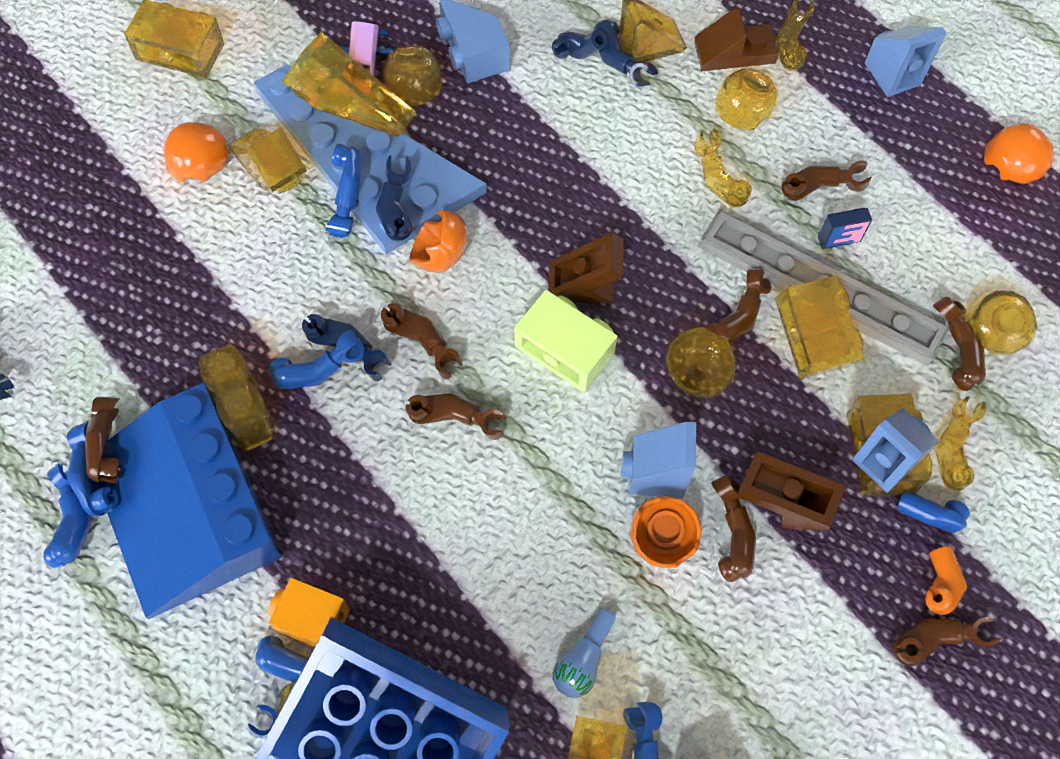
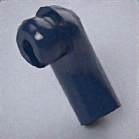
[552,30,608,59]

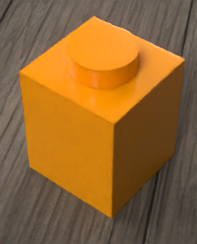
[268,578,350,648]

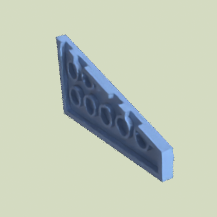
[254,64,487,255]

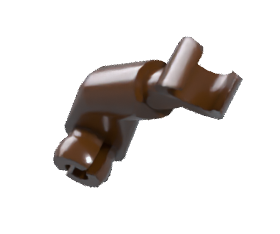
[781,161,872,201]
[703,269,772,348]
[933,297,986,391]
[381,303,463,379]
[405,393,506,440]
[85,396,121,483]
[711,476,757,582]
[893,617,1002,666]

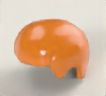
[163,122,228,182]
[984,123,1054,184]
[409,210,467,273]
[629,495,702,569]

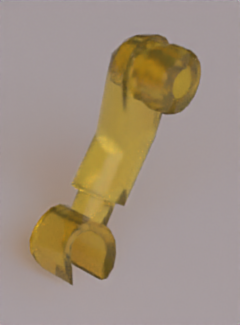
[775,0,815,71]
[694,128,752,208]
[935,396,986,491]

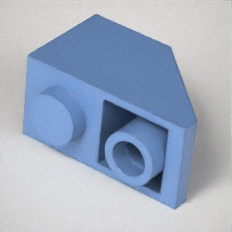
[436,0,510,83]

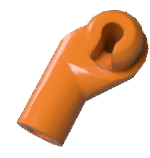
[925,546,967,615]

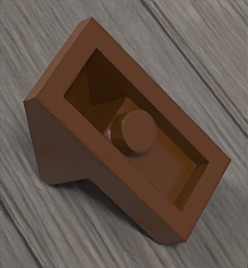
[694,8,779,71]
[548,232,623,303]
[738,451,847,530]

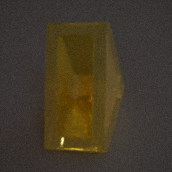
[618,0,687,63]

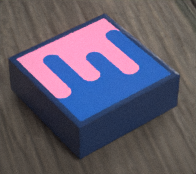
[818,208,872,249]

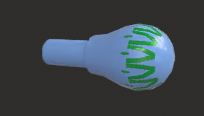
[552,609,616,698]

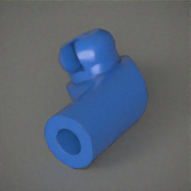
[897,490,970,533]

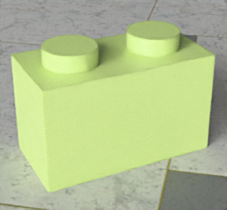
[514,290,618,393]

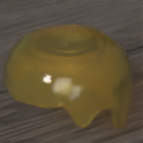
[382,45,442,106]
[715,68,779,130]
[964,291,1038,355]
[665,327,738,398]

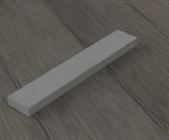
[700,210,949,366]

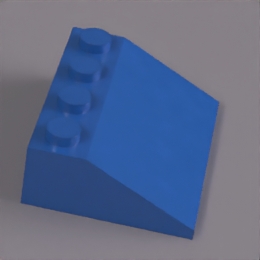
[100,383,282,620]
[255,617,509,759]

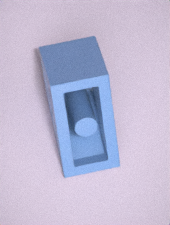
[865,26,946,97]
[852,408,939,493]
[621,422,696,498]

